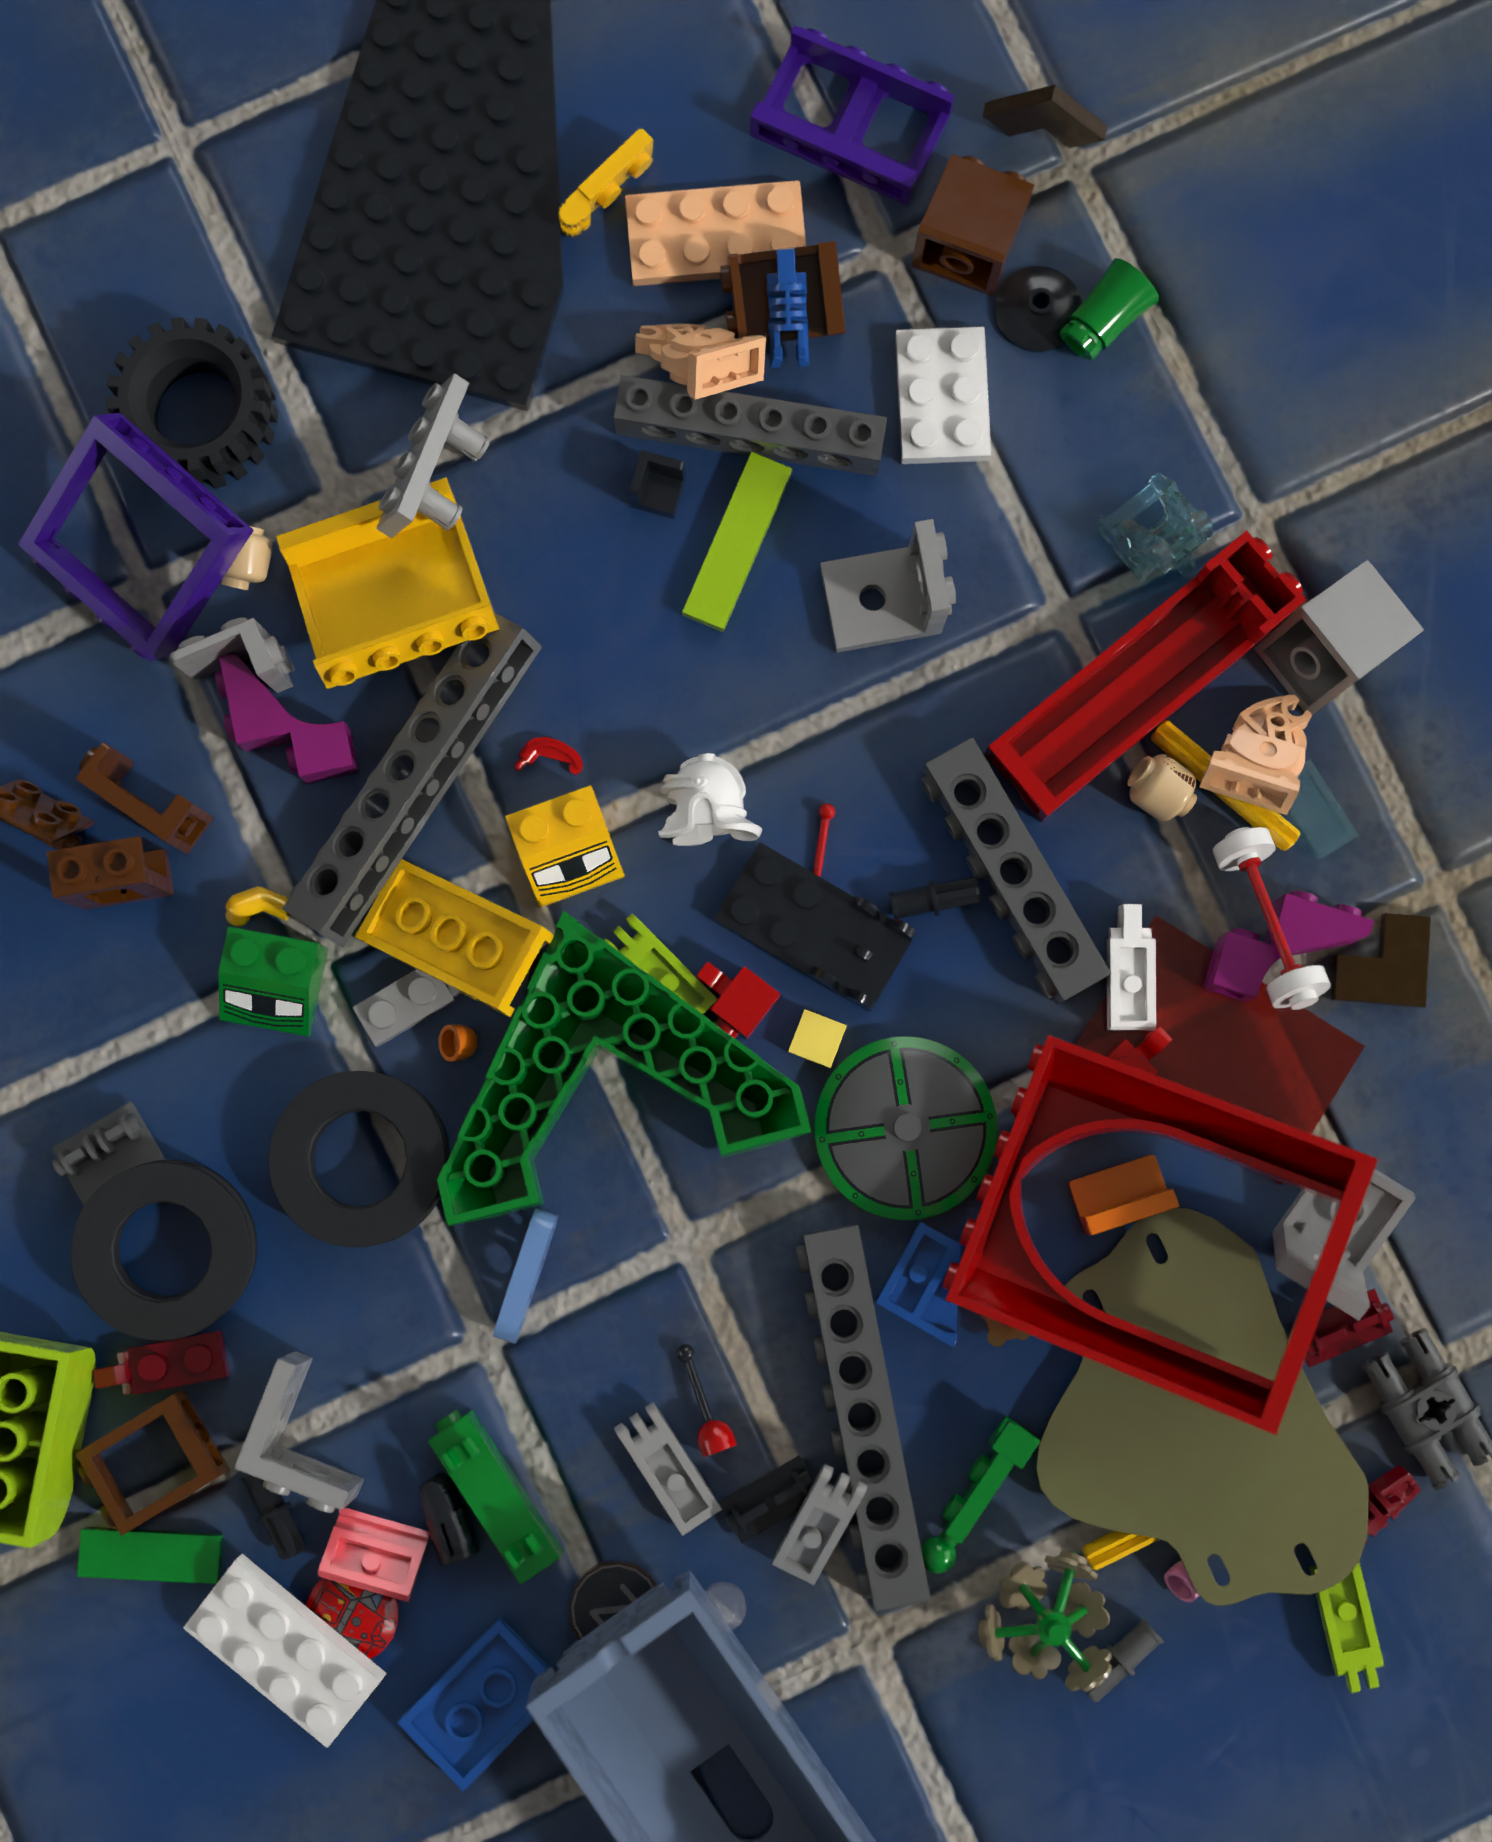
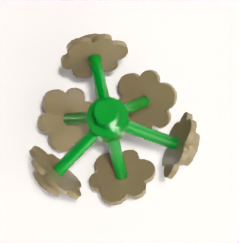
[978,1551,1112,1692]

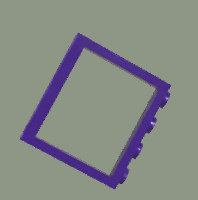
[18,413,254,661]

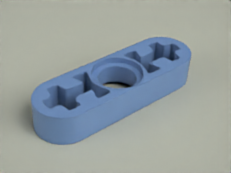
[493,1208,558,1344]

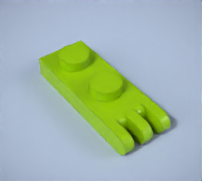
[604,913,718,1015]

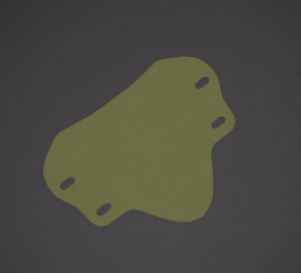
[1036,1208,1368,1606]

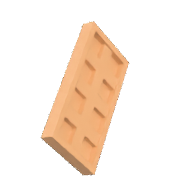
[625,180,806,286]

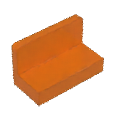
[1068,1155,1180,1236]

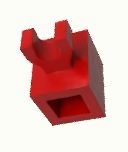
[696,961,781,1040]

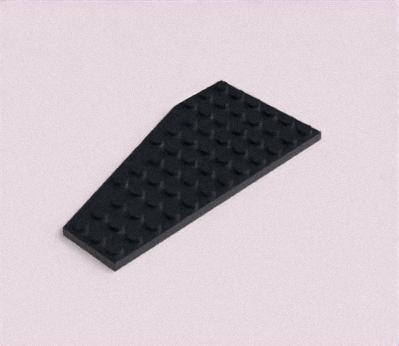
[271,0,564,411]

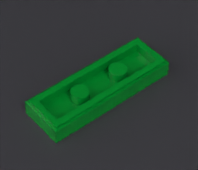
[77,1527,224,1584]

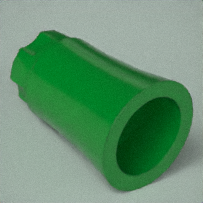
[1060,258,1159,361]

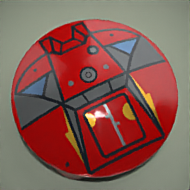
[306,1578,399,1659]

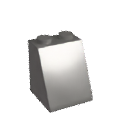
[1253,560,1424,715]

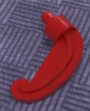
[514,737,583,775]

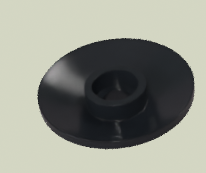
[994,266,1082,352]

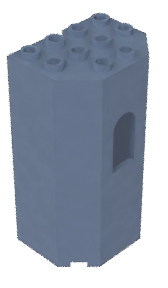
[526,1569,876,1842]

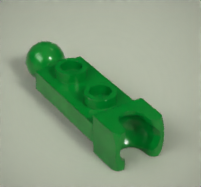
[921,1416,1040,1574]

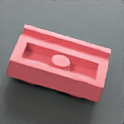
[318,1507,430,1602]

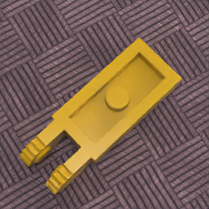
[558,128,653,238]

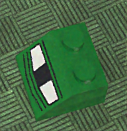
[219,926,328,1037]

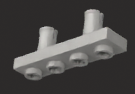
[376,373,490,538]

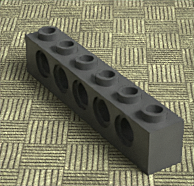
[614,375,887,476]
[920,737,1111,1004]

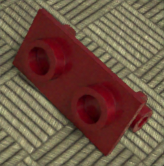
[1290,1288,1394,1368]

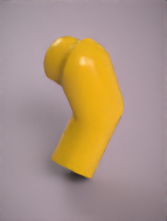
[225,886,291,927]

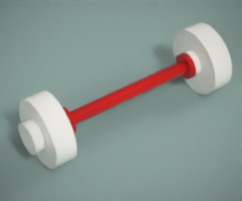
[1213,827,1331,1010]

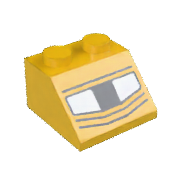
[505,785,625,908]

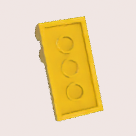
[355,859,554,1017]

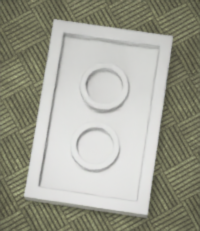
[895,327,991,464]

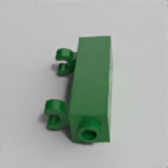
[428,1409,564,1585]

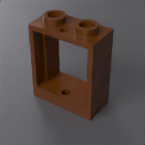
[75,1390,230,1536]

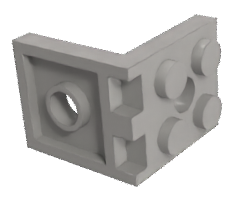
[820,519,956,653]
[1272,1169,1416,1320]
[234,1351,364,1513]

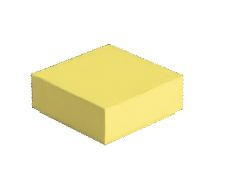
[788,1009,847,1068]

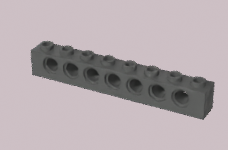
[282,612,542,948]
[796,1224,931,1611]

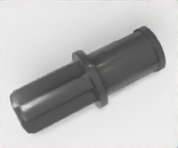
[1085,1618,1164,1702]

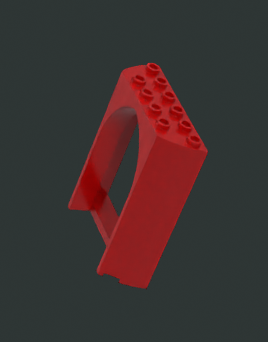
[942,1035,1378,1435]

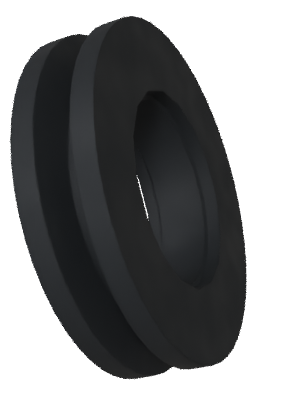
[269,1071,450,1248]
[71,1159,257,1341]

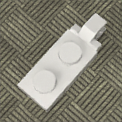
[1106,904,1156,1031]

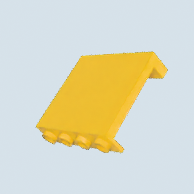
[276,477,500,689]

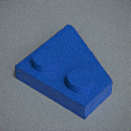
[875,1221,961,1348]

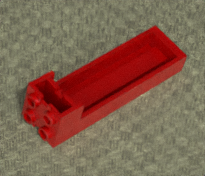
[984,530,1307,822]

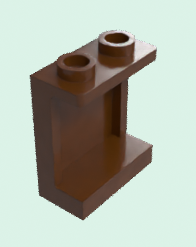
[720,241,846,344]
[75,742,214,854]

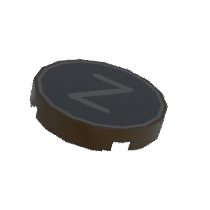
[569,1560,657,1640]

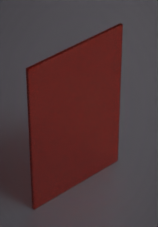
[1075,915,1365,1185]

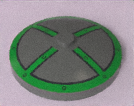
[814,1036,998,1220]

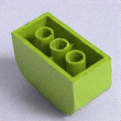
[0,1332,96,1548]

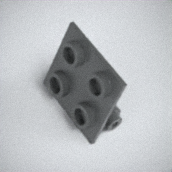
[51,1101,165,1206]

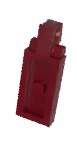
[93,1330,230,1395]

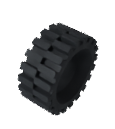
[106,317,278,489]

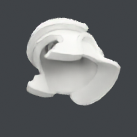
[658,753,762,846]

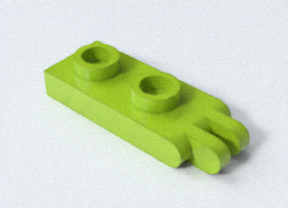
[1309,1561,1384,1693]

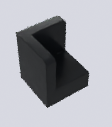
[629,450,686,519]

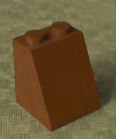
[911,154,1035,297]

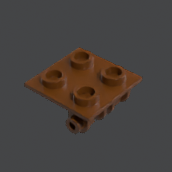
[0,780,95,850]

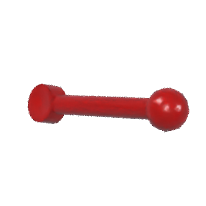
[812,803,836,877]

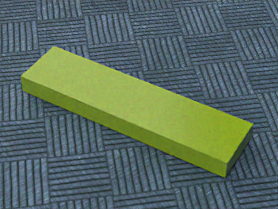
[682,452,792,633]

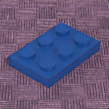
[397,1617,550,1792]

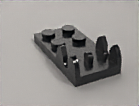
[714,842,917,1013]

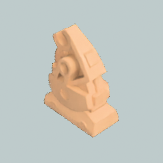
[635,324,766,400]
[1199,694,1312,815]

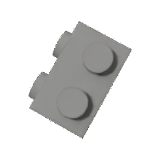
[170,617,295,693]

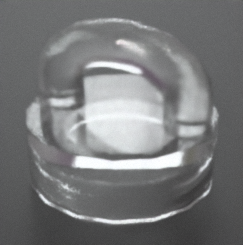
[705,1581,746,1630]

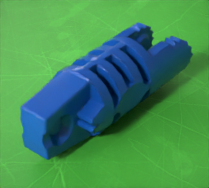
[766,248,810,368]

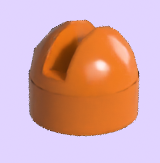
[438,1024,478,1062]

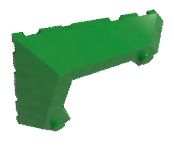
[437,910,811,1226]

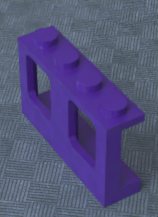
[750,25,955,206]

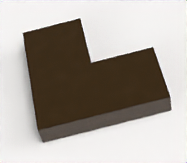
[982,85,1107,148]
[1331,913,1431,1008]

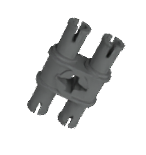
[1361,1328,1492,1490]

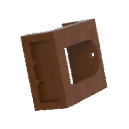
[46,836,174,910]

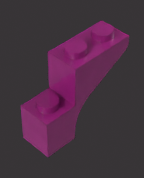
[215,654,360,784]
[1203,890,1374,1002]

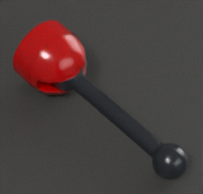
[676,1344,737,1458]

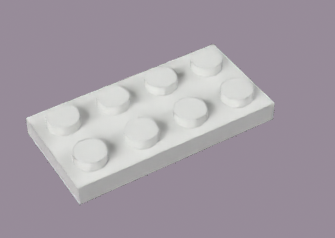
[183,1554,387,1748]

